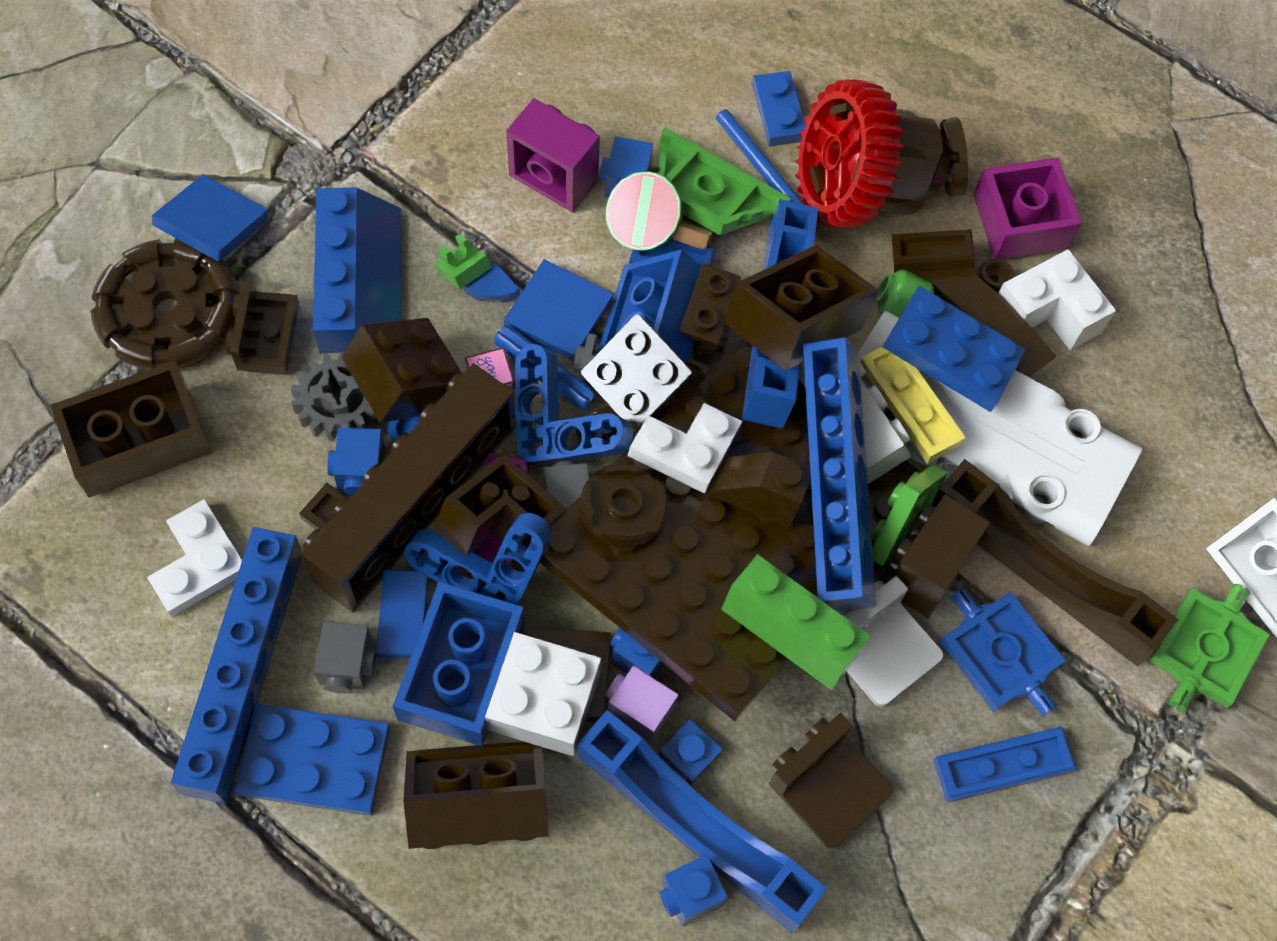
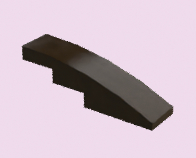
[911,268,1057,378]

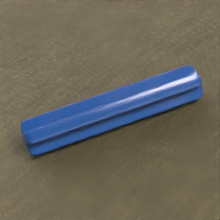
[494,325,596,411]

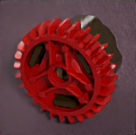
[794,79,949,229]

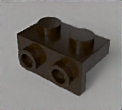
[679,264,741,365]
[226,280,300,375]

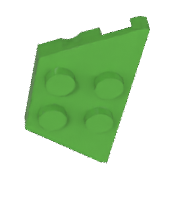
[656,127,792,235]

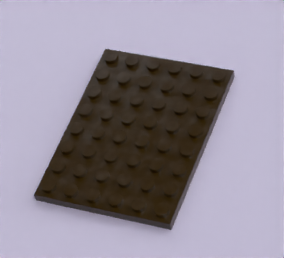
[540,338,921,721]

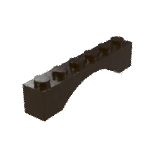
[932,459,1179,667]

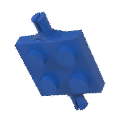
[940,586,1066,717]

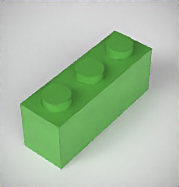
[721,554,870,690]

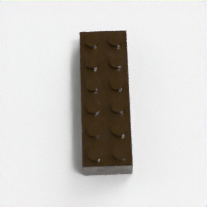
[300,363,516,613]

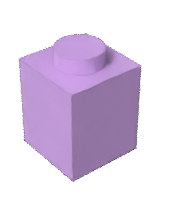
[605,666,678,742]

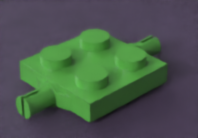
[1149,584,1270,712]

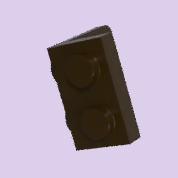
[769,712,893,849]

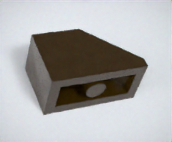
[709,452,811,528]

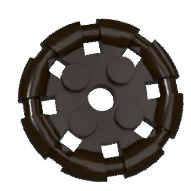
[90,238,240,369]

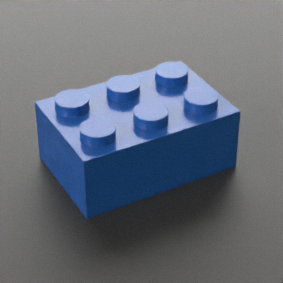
[393,582,525,747]

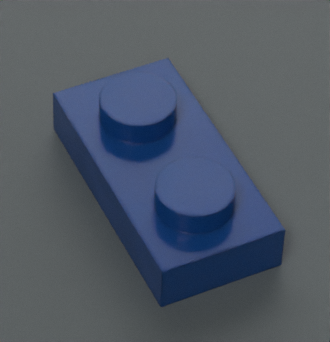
[752,71,805,146]

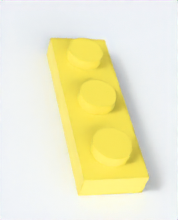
[860,347,966,464]

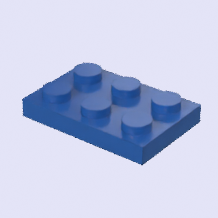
[882,286,1026,412]
[234,703,390,816]

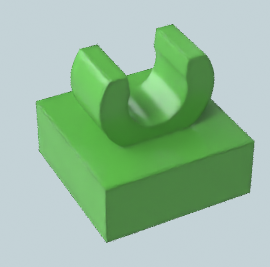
[434,234,492,290]

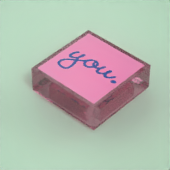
[464,347,515,389]

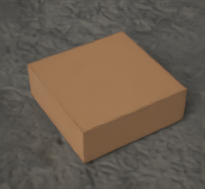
[670,216,715,250]

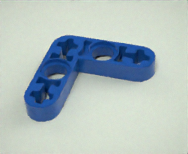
[515,344,633,465]
[404,513,552,605]

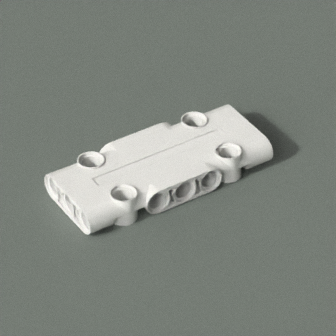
[858,311,1142,547]

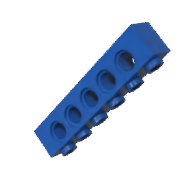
[803,337,876,611]
[171,527,302,805]

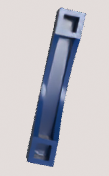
[742,199,818,429]
[577,710,827,934]

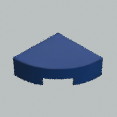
[463,262,520,302]

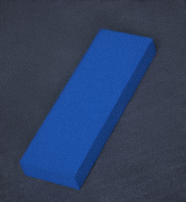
[933,727,1077,803]

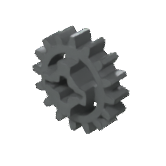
[291,352,378,441]

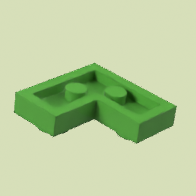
[871,464,948,566]

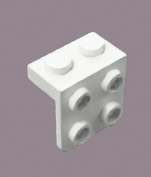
[838,576,943,707]

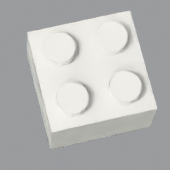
[485,632,601,756]

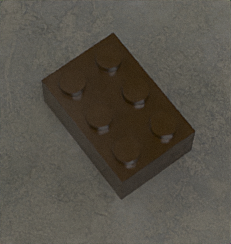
[724,244,879,371]
[50,360,212,498]

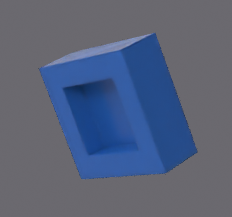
[658,719,723,785]

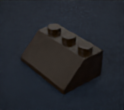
[403,741,549,849]

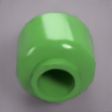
[875,269,934,317]

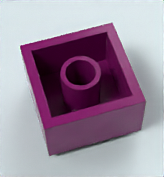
[506,98,600,213]
[973,157,1082,259]

